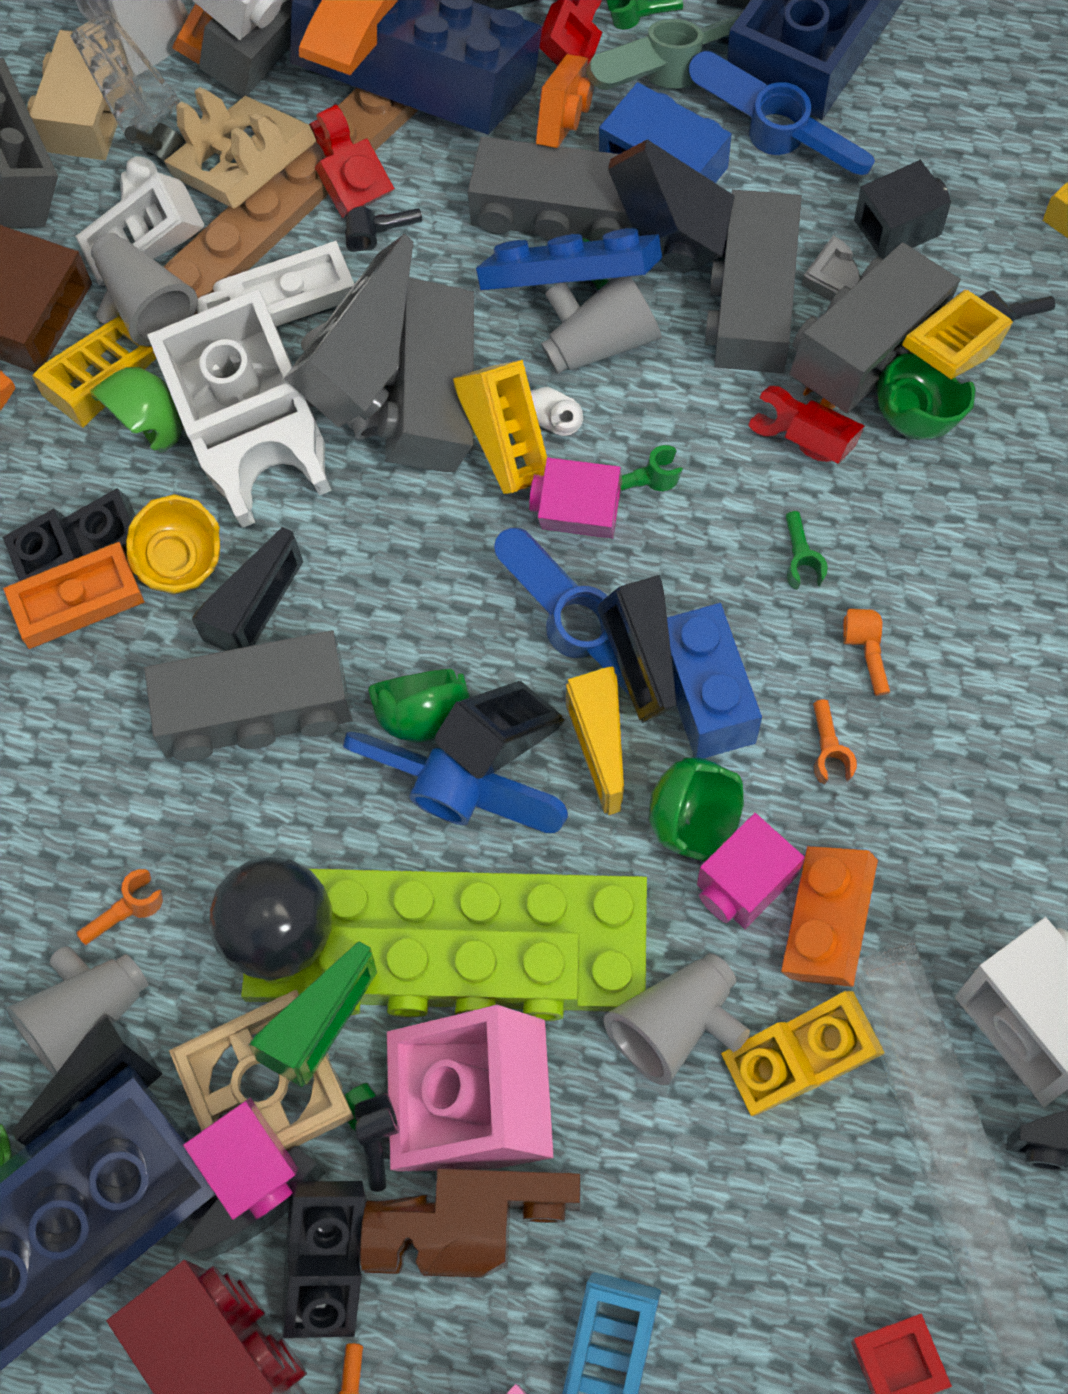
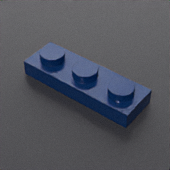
[476,228,662,290]

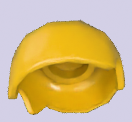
[126,494,220,595]

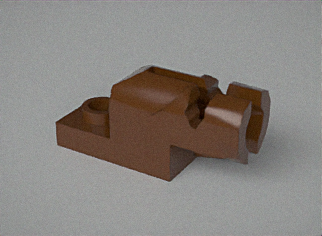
[360,1169,581,1278]

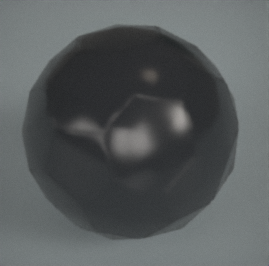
[209,857,332,981]

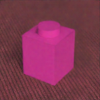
[529,457,622,539]
[697,813,805,929]
[183,1097,298,1220]

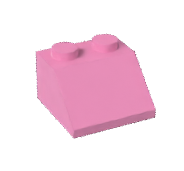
[387,1005,554,1171]

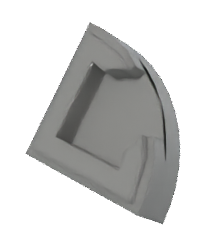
[802,235,860,301]

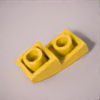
[721,991,885,1116]

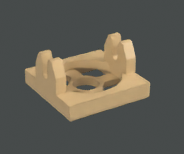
[164,87,316,209]
[169,990,354,1151]

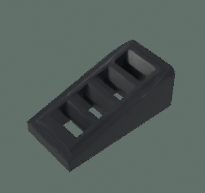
[192,527,303,651]
[597,575,676,723]
[435,681,565,779]
[12,1015,163,1146]

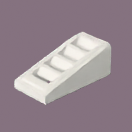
[75,172,204,286]

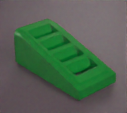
[248,941,377,1087]

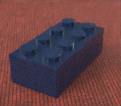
[290,0,542,135]
[727,0,904,120]
[0,1064,215,1371]

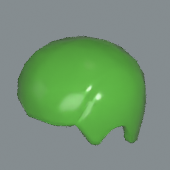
[90,367,183,453]

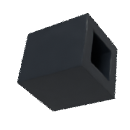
[854,159,951,259]

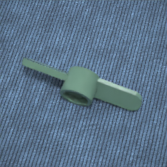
[586,14,741,90]

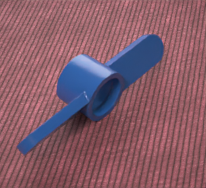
[689,51,875,175]
[494,527,631,698]
[343,732,568,833]

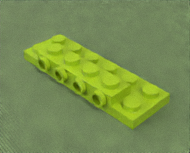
[241,869,647,1021]

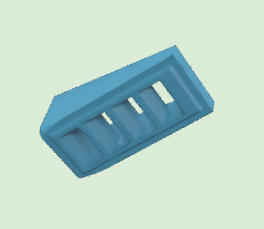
[562,1272,661,1394]

